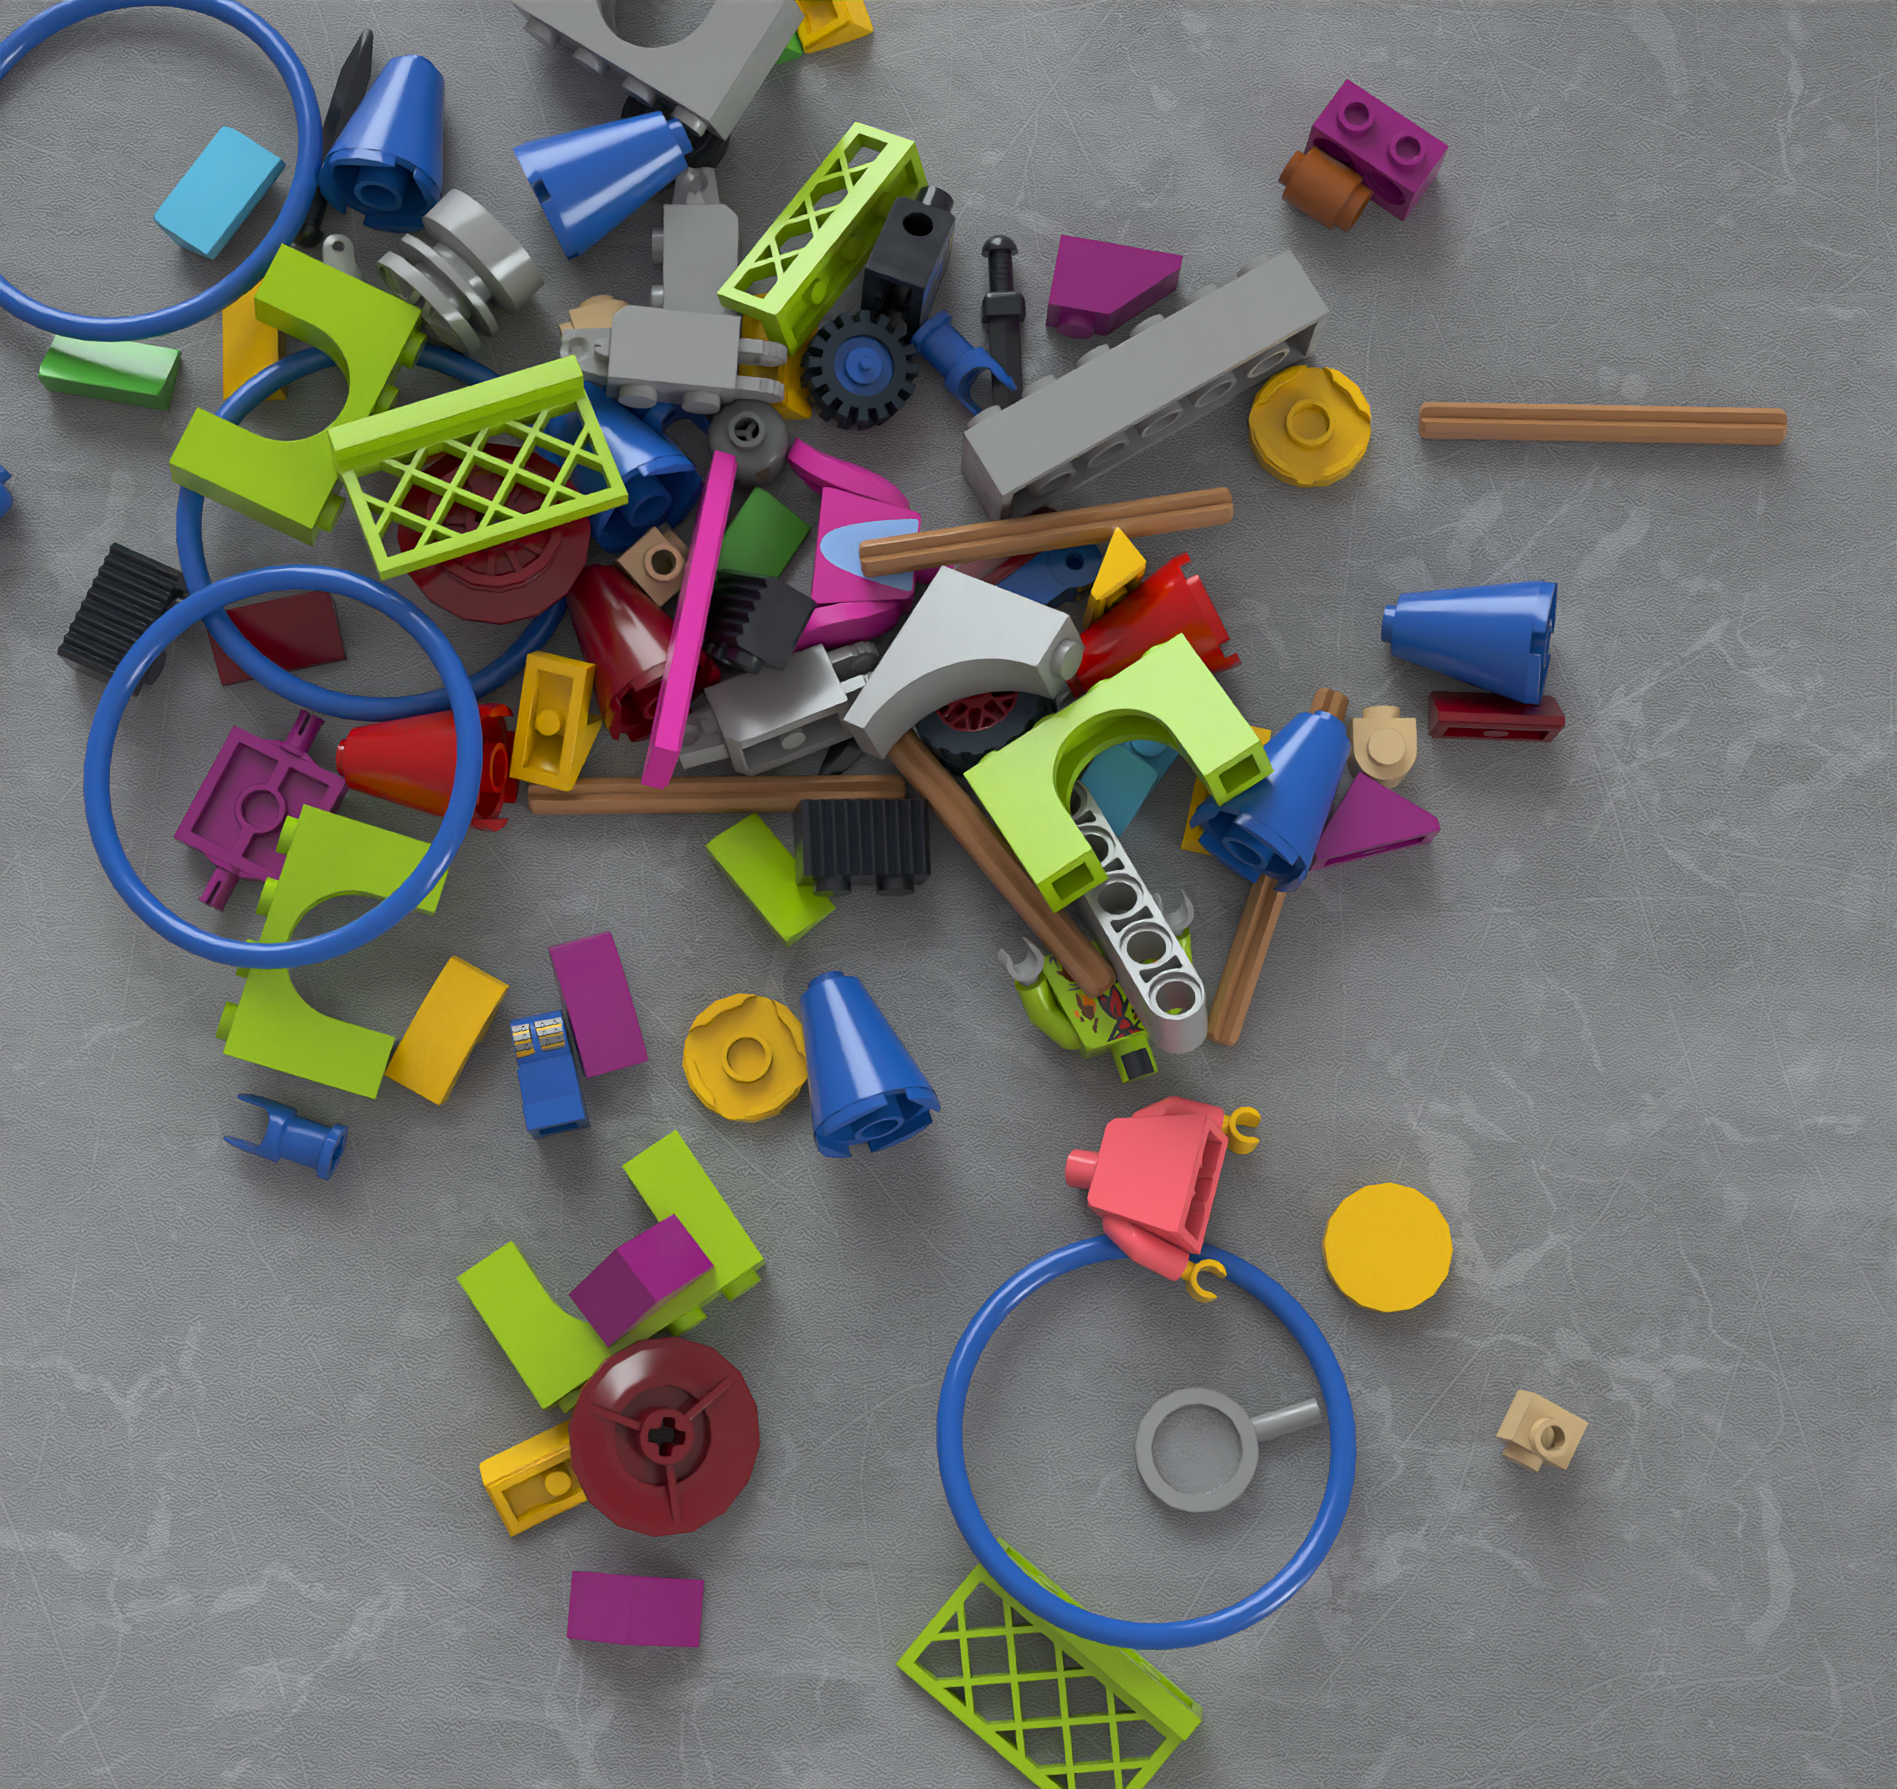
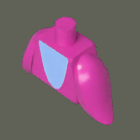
[786,437,954,654]

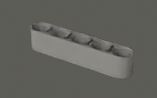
[1070,779,1208,1054]

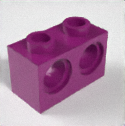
[1304,79,1449,222]

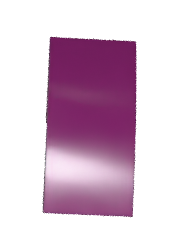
[547,930,649,1078]

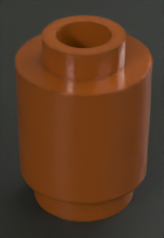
[1278,146,1374,233]

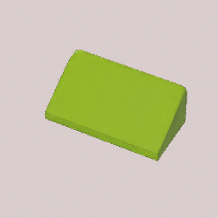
[704,812,836,949]

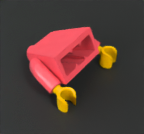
[1065,1096,1261,1303]

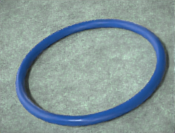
[0,0,323,343]
[176,342,567,722]
[83,564,483,969]
[936,1235,1357,1650]

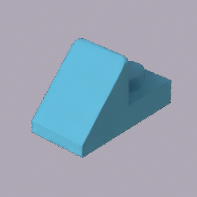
[1080,740,1180,839]

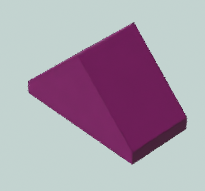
[1309,772,1441,872]
[568,1214,715,1348]
[566,1571,705,1647]

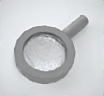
[1133,1387,1322,1513]

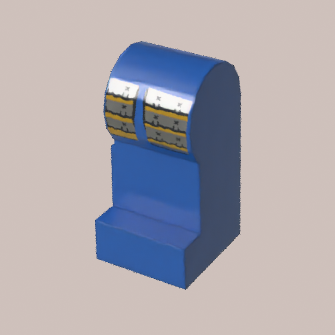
[995,544,1102,609]
[510,1009,591,1139]

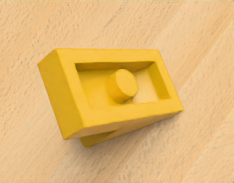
[509,650,602,792]

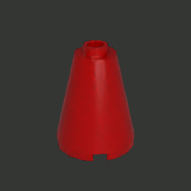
[1065,551,1242,698]
[336,703,520,832]

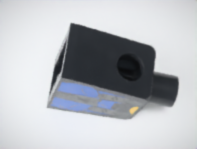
[861,186,956,345]

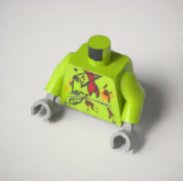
[997,889,1194,1084]

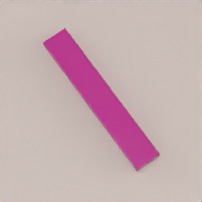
[641,450,738,790]

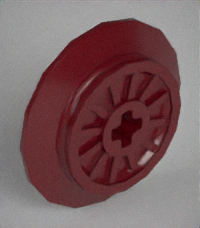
[397,443,591,625]
[568,1336,760,1537]

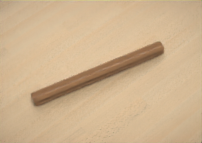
[1418,402,1788,445]
[858,487,1234,578]
[1205,688,1349,1047]
[887,728,1116,999]
[528,774,906,815]

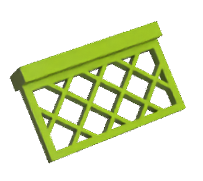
[327,354,628,581]
[895,1536,1203,1789]

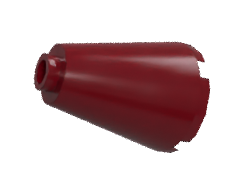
[565,564,721,742]

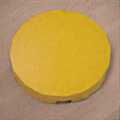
[1247,365,1371,488]
[682,993,808,1123]
[1321,1182,1453,1314]

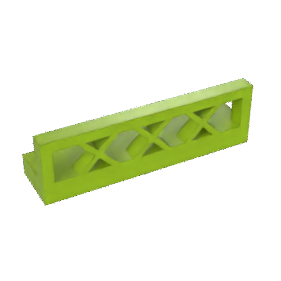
[717,121,928,357]

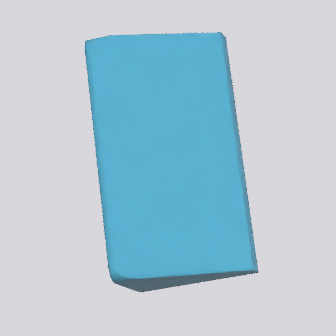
[153,126,286,260]

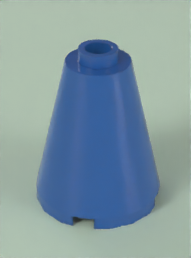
[317,54,445,233]
[513,110,694,261]
[547,381,703,553]
[1381,580,1558,705]
[1189,710,1351,893]
[799,971,941,1158]

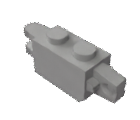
[651,167,741,338]
[560,305,787,414]
[678,640,880,777]

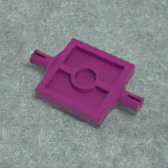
[173,709,349,913]

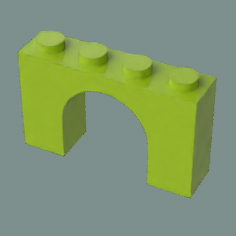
[169,243,428,547]
[963,633,1274,914]
[215,804,450,1100]
[456,1130,766,1414]

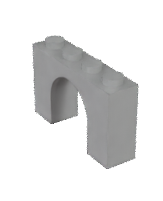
[512,0,805,141]

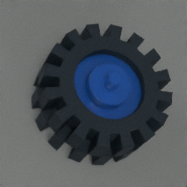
[799,310,919,431]

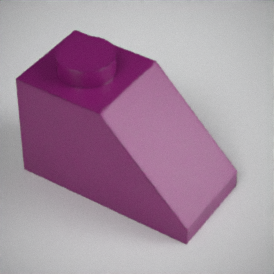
[1045,234,1183,339]

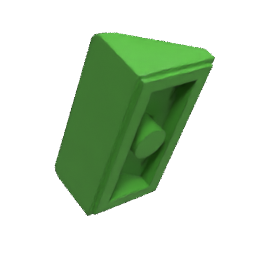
[38,335,182,411]
[714,486,811,581]

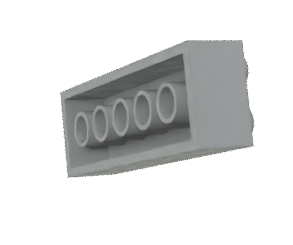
[961,249,1330,521]

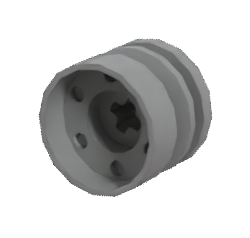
[375,188,545,359]

